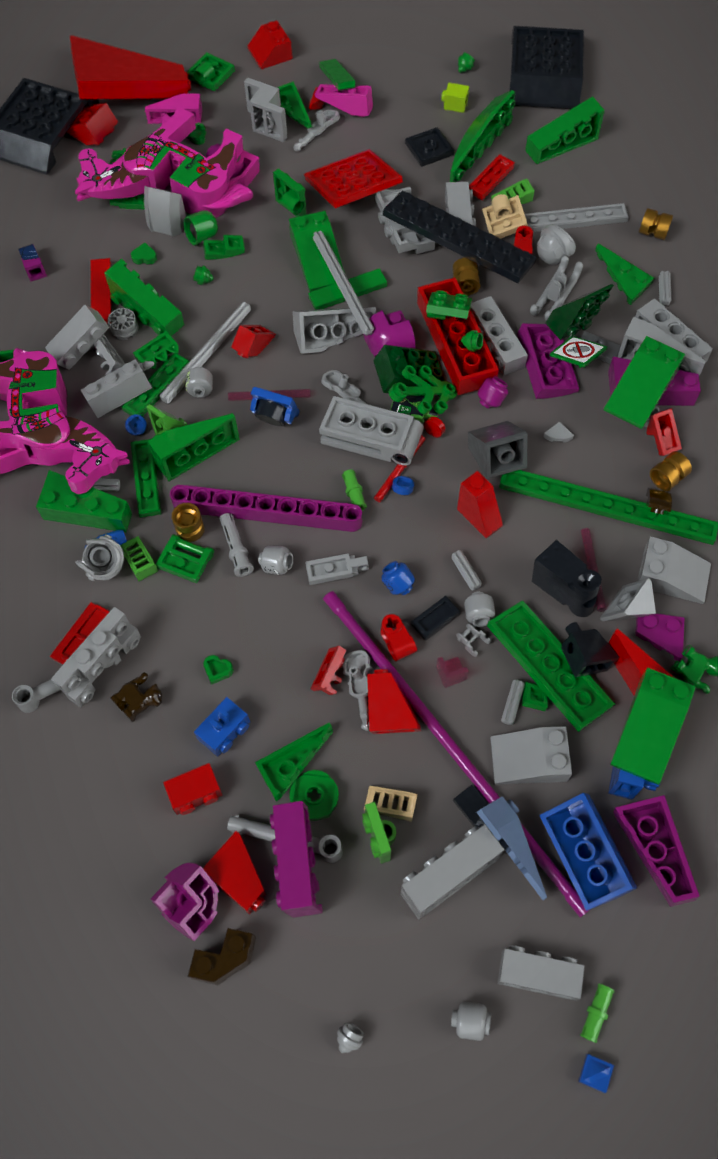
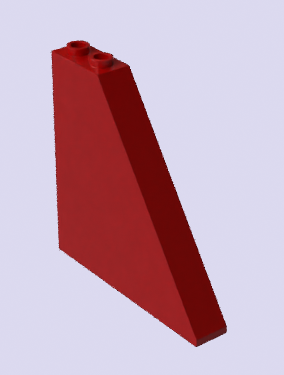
[70,36,191,99]

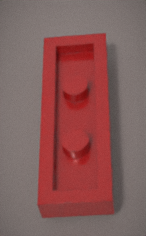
[469,154,515,201]

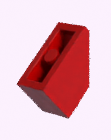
[231,325,276,358]

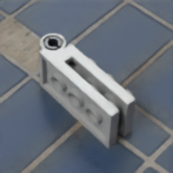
[319,396,424,465]

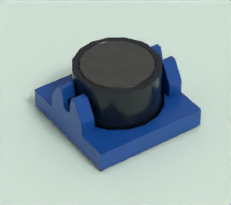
[250,387,300,427]

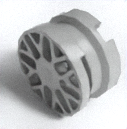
[108,308,138,340]

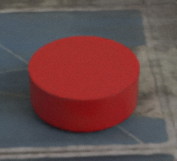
[424,416,446,438]

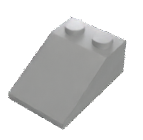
[637,537,711,604]
[490,726,572,785]

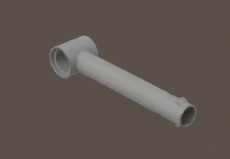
[12,654,122,713]
[227,815,343,863]

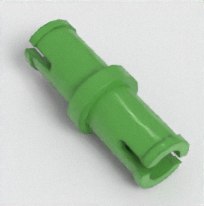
[342,469,367,511]
[580,983,615,1043]

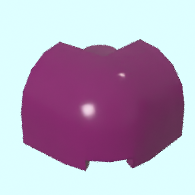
[363,310,416,357]
[150,863,220,941]

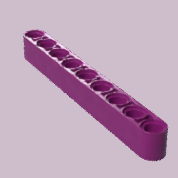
[170,485,362,532]

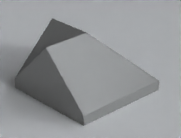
[599,578,656,622]

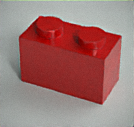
[163,763,223,815]

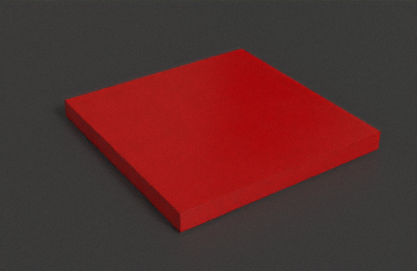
[304,149,403,208]

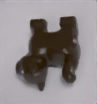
[111,672,162,722]

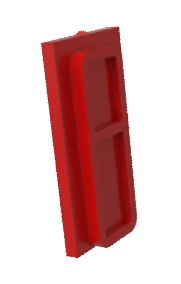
[50,602,110,665]

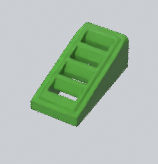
[491,179,534,205]
[120,536,158,582]

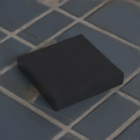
[405,127,454,167]

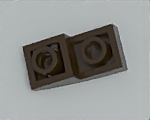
[646,488,672,515]

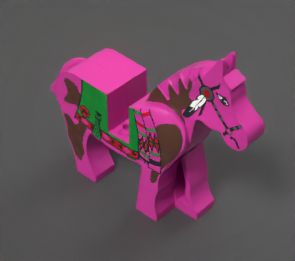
[75,107,260,218]
[0,348,130,494]

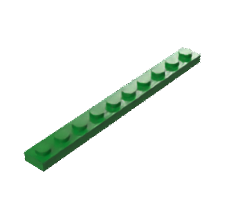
[499,470,718,545]

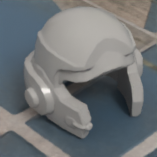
[537,224,576,265]
[75,534,124,581]

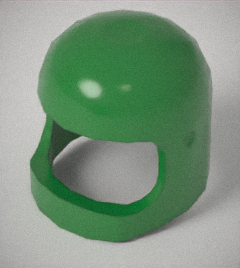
[184,210,218,246]

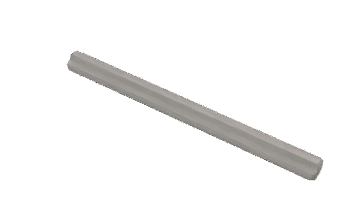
[313,231,374,336]
[160,302,251,404]

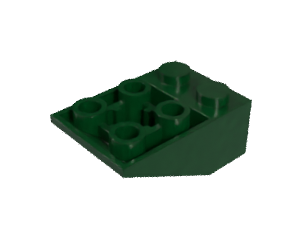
[545,284,614,340]
[373,345,446,394]

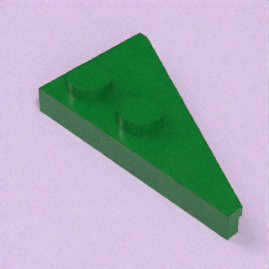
[277,81,312,129]
[595,244,654,305]
[255,722,334,802]

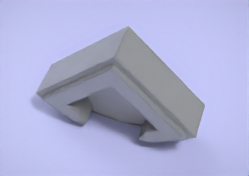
[543,422,574,443]

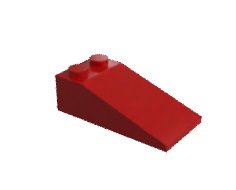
[608,628,674,695]

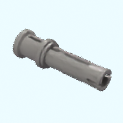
[219,513,254,577]

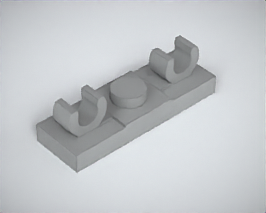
[90,334,125,375]

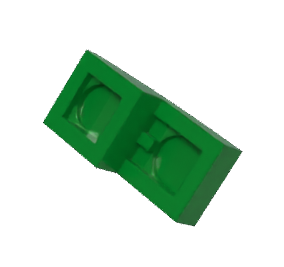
[203,235,245,260]

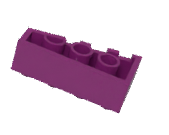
[608,356,701,406]
[613,795,700,907]
[270,801,323,918]

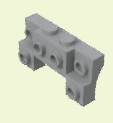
[375,187,435,254]
[51,607,141,708]

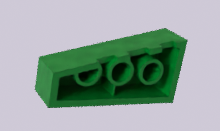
[525,96,605,165]
[104,258,184,336]
[36,470,132,532]

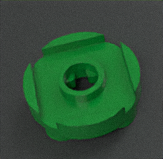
[289,770,339,821]

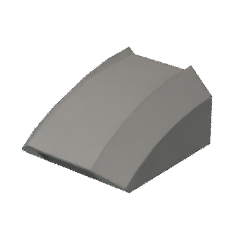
[144,186,186,237]

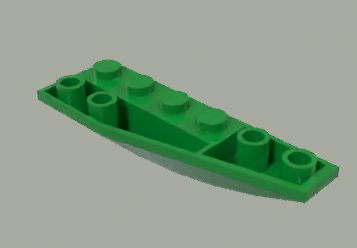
[450,90,515,182]

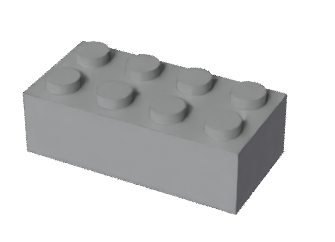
[401,824,504,920]

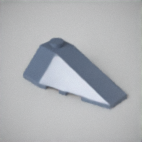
[477,796,547,901]

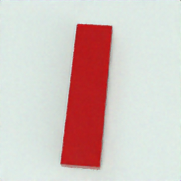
[91,258,112,324]

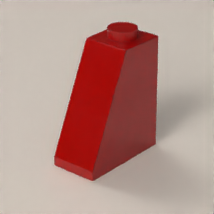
[457,471,503,539]
[367,669,421,734]
[203,831,266,915]

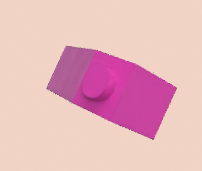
[315,84,373,117]
[145,94,202,124]

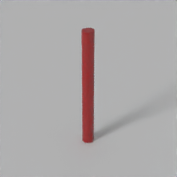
[374,435,425,503]

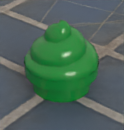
[458,52,475,73]
[193,265,214,285]
[461,330,483,351]

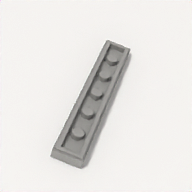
[524,203,629,232]

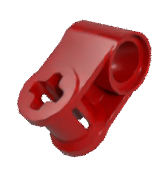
[513,225,533,254]
[380,614,417,661]

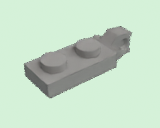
[305,553,369,585]

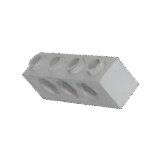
[470,296,528,376]
[635,298,713,362]

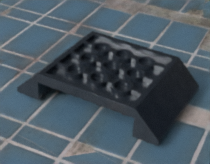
[509,26,584,109]
[0,78,100,175]

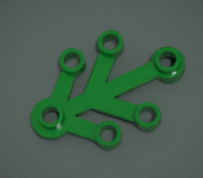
[388,365,457,415]

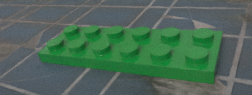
[487,600,615,732]

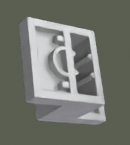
[244,77,287,142]

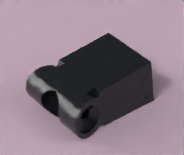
[532,539,602,617]

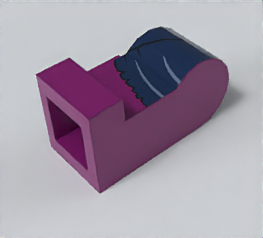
[18,244,47,282]

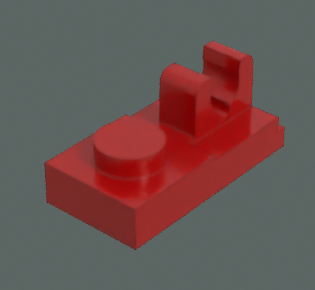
[310,646,346,695]

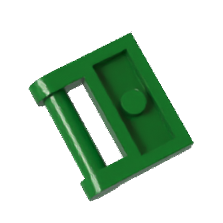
[156,534,214,583]

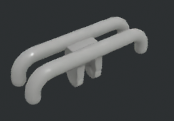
[530,256,583,321]

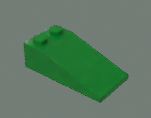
[289,211,344,292]
[604,336,685,429]
[148,413,240,482]
[610,667,696,785]

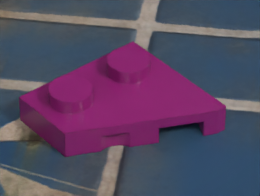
[635,613,685,661]

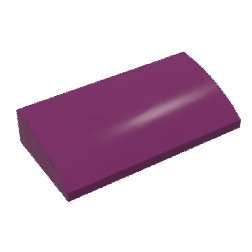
[517,323,579,399]

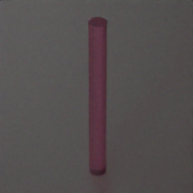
[228,389,311,401]
[581,528,606,612]

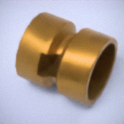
[639,208,673,240]
[452,257,480,296]
[649,451,692,491]
[172,503,204,542]

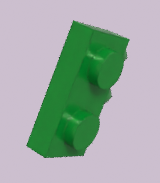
[133,331,179,369]

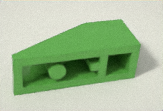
[147,404,188,435]

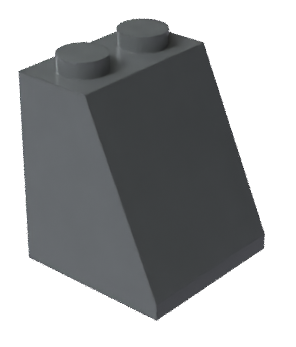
[468,421,528,479]

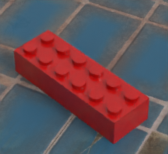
[417,277,499,395]

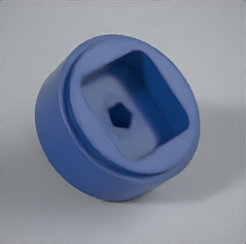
[125,414,147,436]
[392,476,414,495]

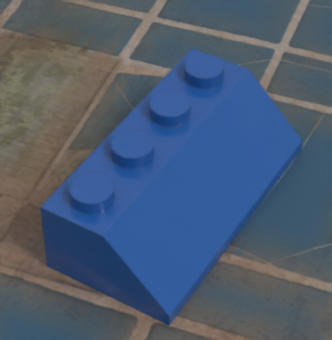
[539,793,638,911]

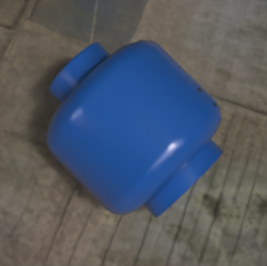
[381,561,415,595]

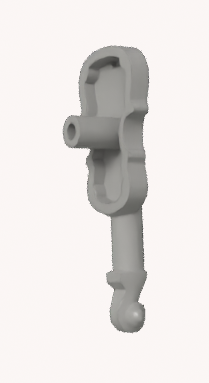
[294,110,340,152]
[321,370,372,406]
[343,650,371,731]

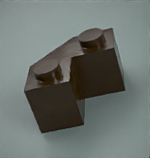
[188,928,256,986]

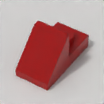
[646,408,682,456]

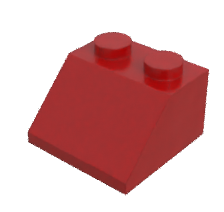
[247,20,292,70]
[67,103,118,146]

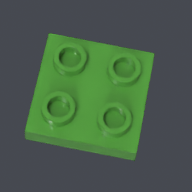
[362,802,396,864]

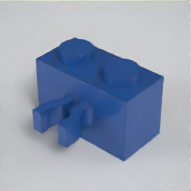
[194,697,250,757]
[608,766,660,800]

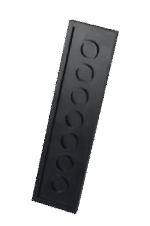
[382,190,537,284]

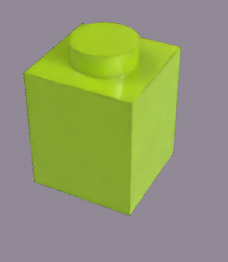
[441,83,469,113]

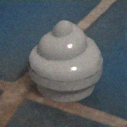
[337,1022,364,1053]

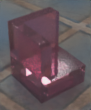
[436,657,468,688]

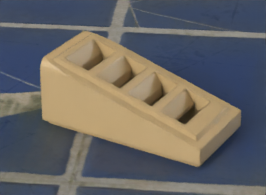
[364,786,418,822]

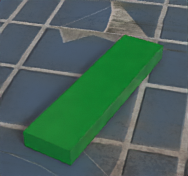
[319,59,356,90]
[308,268,387,310]
[122,354,190,417]
[130,439,161,518]

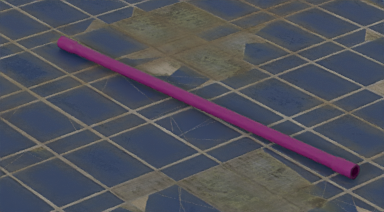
[323,591,589,918]

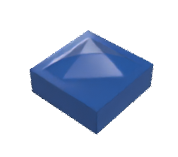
[578,1054,614,1093]

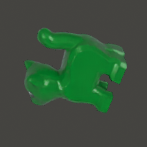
[670,645,718,694]

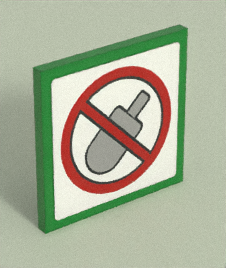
[550,336,607,368]

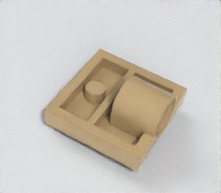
[482,194,528,239]

